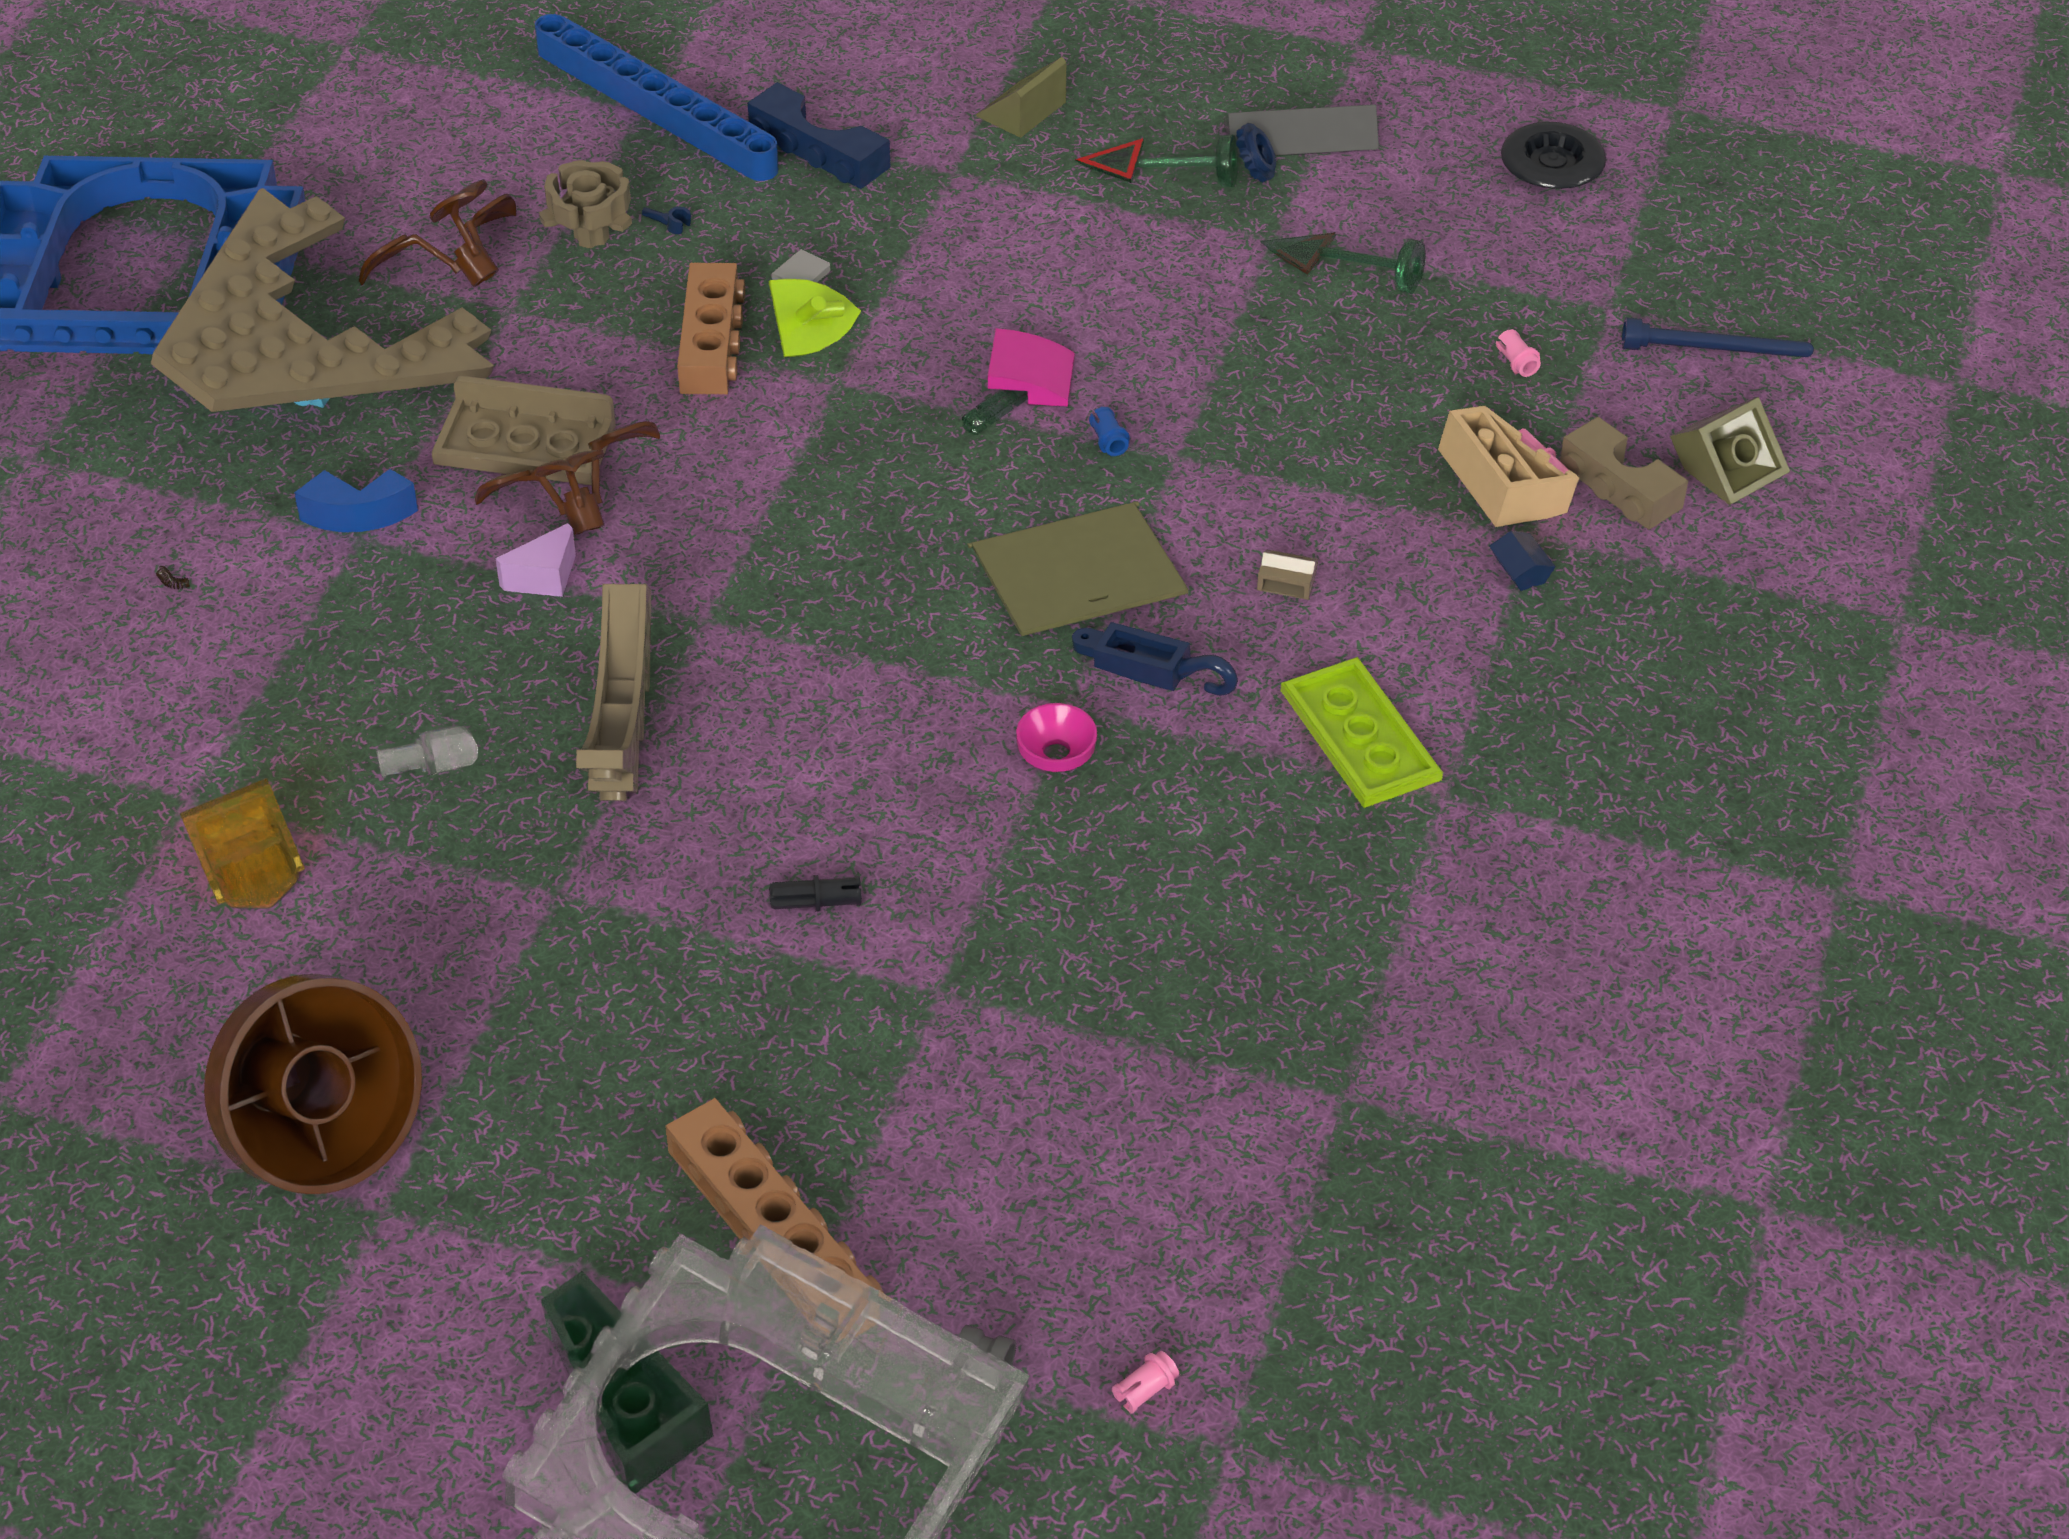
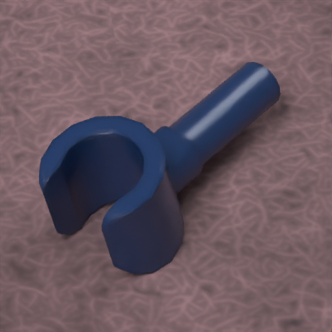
[642,206,691,234]

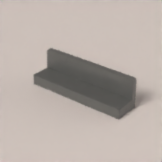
[1224,104,1379,158]

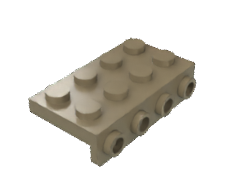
[431,376,616,486]

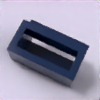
[1489,531,1556,591]

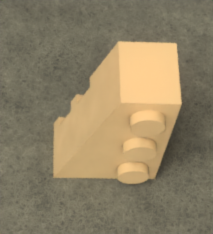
[1438,406,1579,527]

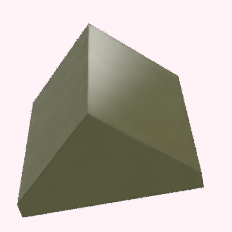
[976,56,1066,138]

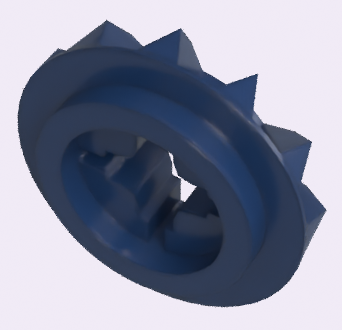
[1236,123,1276,183]

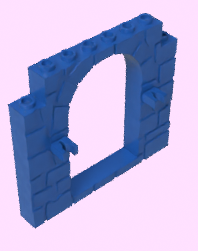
[0,156,305,354]

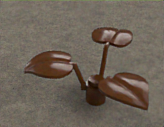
[359,179,516,287]
[475,421,660,536]

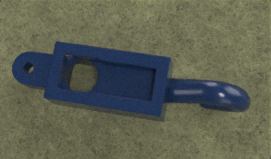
[1072,622,1238,696]

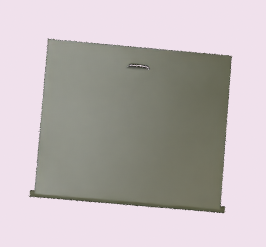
[967,501,1188,636]

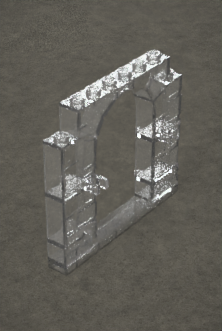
[502,1224,1030,1539]

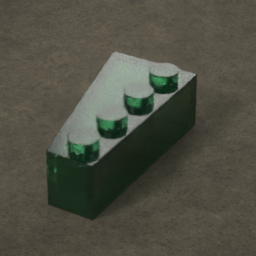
[541,1271,713,1498]

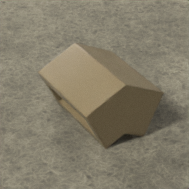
[1257,549,1318,600]

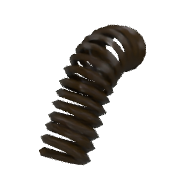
[156,566,190,589]

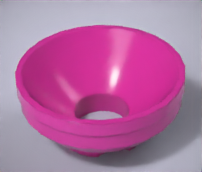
[1016,703,1097,772]

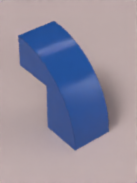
[294,469,418,532]

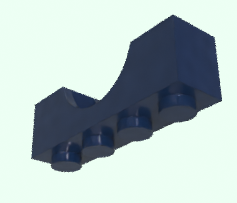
[747,82,891,189]

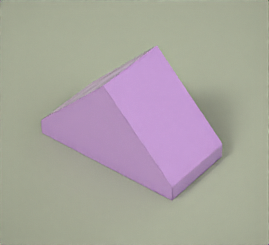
[495,523,576,597]

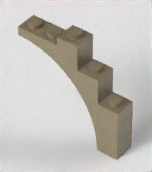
[576,584,651,801]

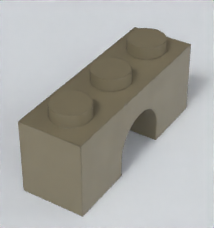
[1560,417,1688,530]

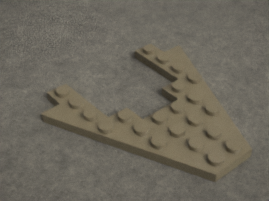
[151,188,494,412]

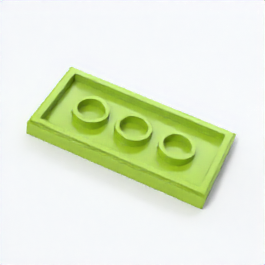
[1280,657,1443,808]

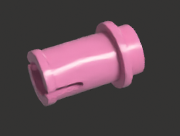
[1496,329,1541,377]
[1112,1351,1179,1414]

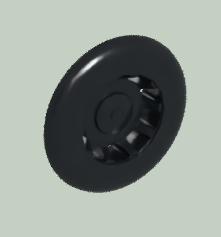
[1501,122,1606,189]

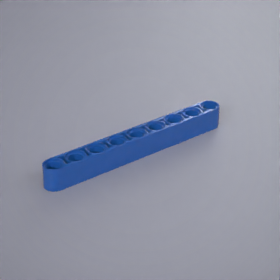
[535,14,779,181]

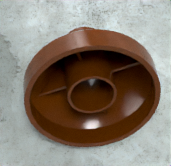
[204,974,422,1194]

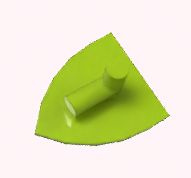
[769,279,861,358]

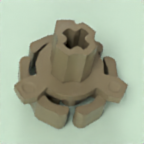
[539,160,632,248]

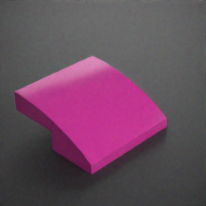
[988,328,1075,407]

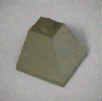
[1670,397,1790,505]

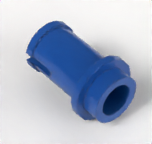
[1089,407,1130,456]

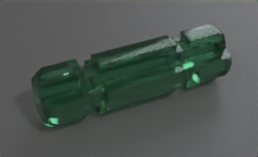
[962,390,1028,435]

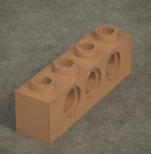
[677,263,745,394]

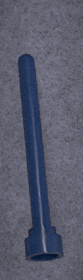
[1622,317,1814,357]

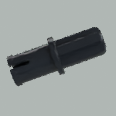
[769,875,862,912]

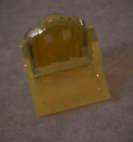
[180,778,305,909]

